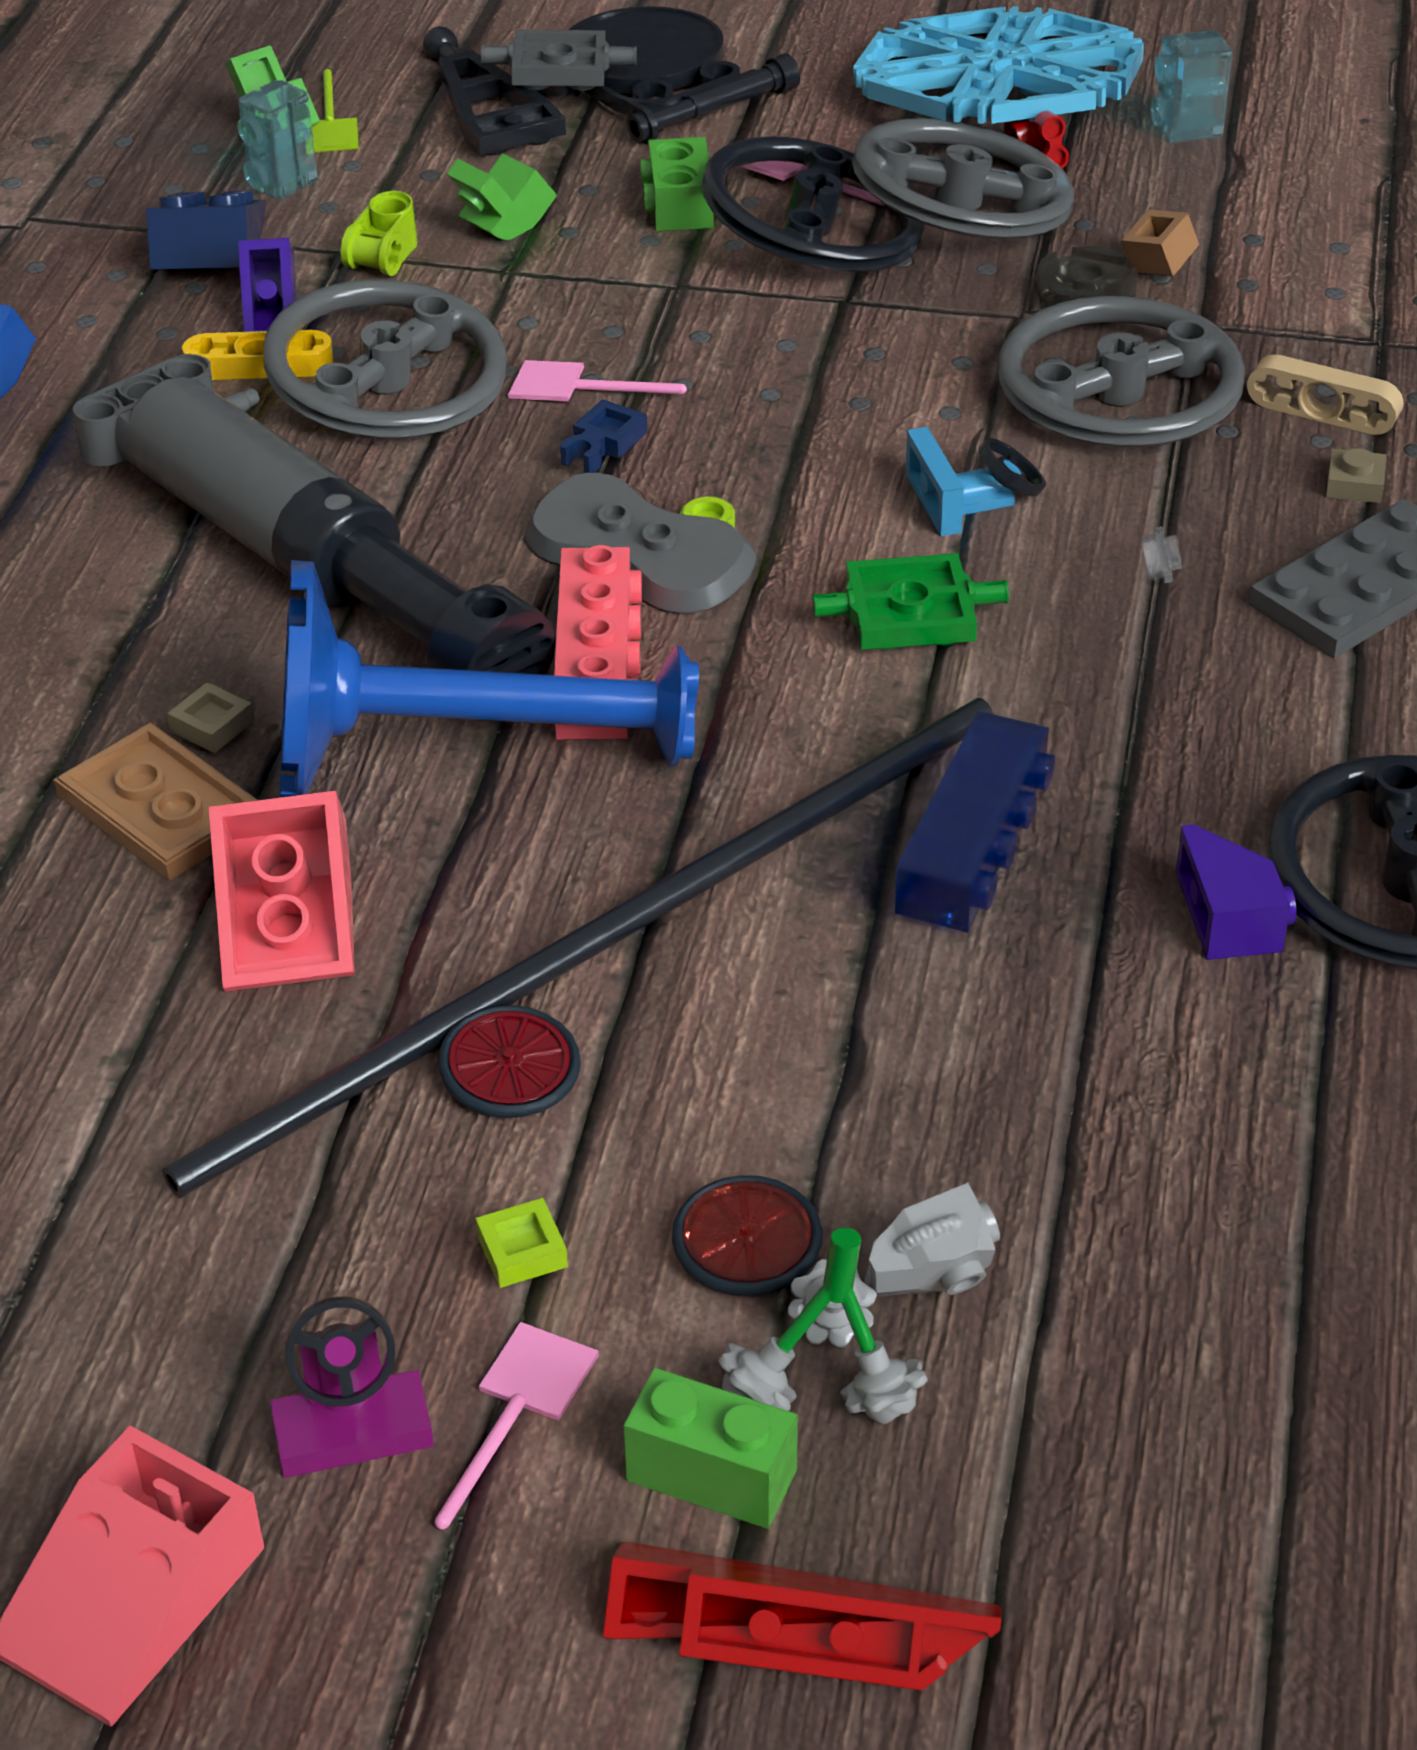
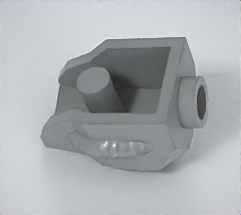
[864,1183,1000,1297]

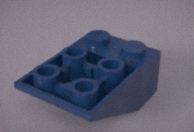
[146,191,266,269]

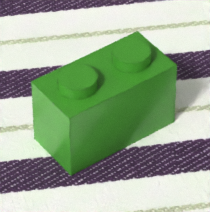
[624,1367,798,1529]

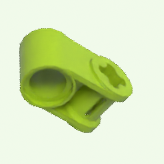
[341,191,418,276]

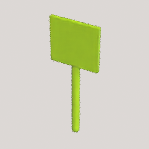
[302,69,359,153]

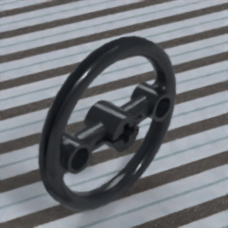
[702,136,925,272]
[1267,755,1417,969]

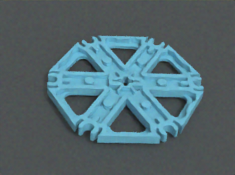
[853,6,1144,124]

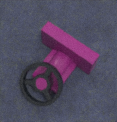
[270,1296,434,1478]

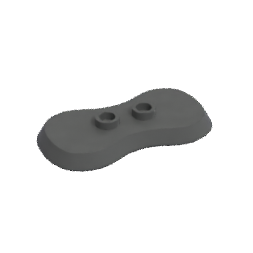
[525,473,757,613]

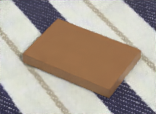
[53,722,258,881]

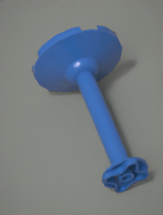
[279,560,699,798]

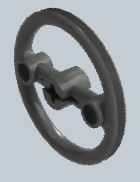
[852,118,1075,239]
[264,279,507,438]
[998,296,1245,446]

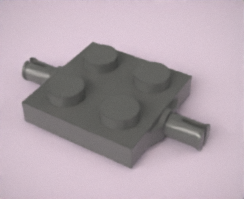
[481,30,637,91]

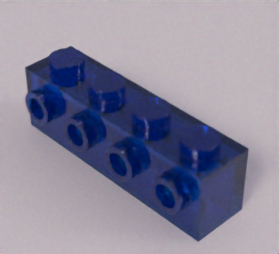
[895,711,1055,933]

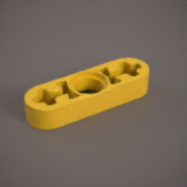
[182,330,334,380]

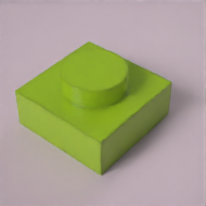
[475,1198,568,1288]

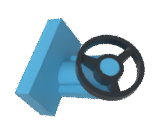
[906,426,1046,537]

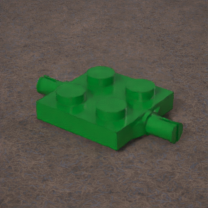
[812,553,1009,650]

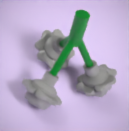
[718,1228,928,1424]

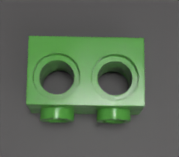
[640,137,714,231]

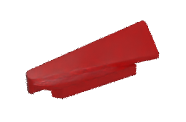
[603,1542,1002,1691]

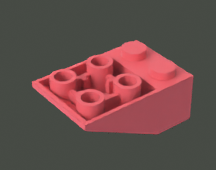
[0,1425,264,1727]

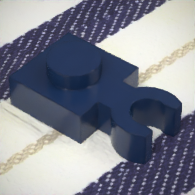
[560,399,648,473]

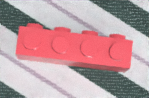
[554,545,642,740]

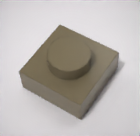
[1326,448,1387,503]
[167,682,255,753]

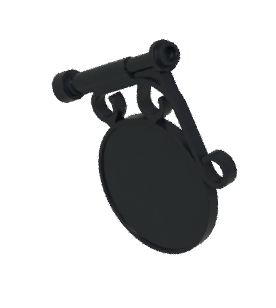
[538,6,800,144]

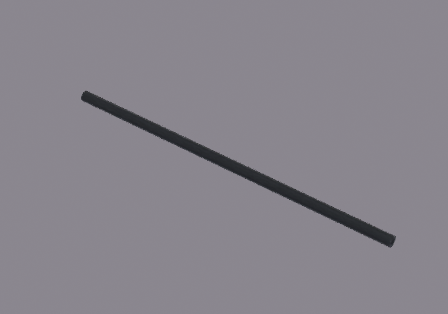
[162,698,994,1198]

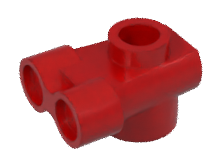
[1004,111,1069,169]

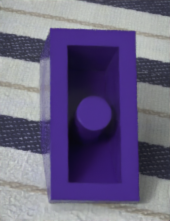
[238,238,297,332]
[1175,824,1296,960]

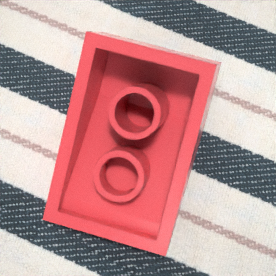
[209,791,355,992]

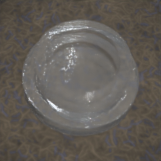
[1141,526,1182,584]

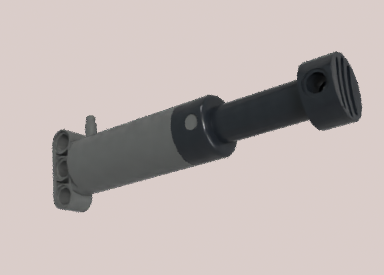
[73,354,556,675]

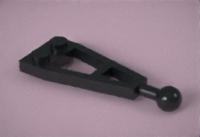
[423,26,566,155]

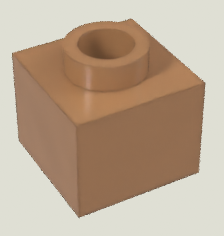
[1121,209,1199,276]

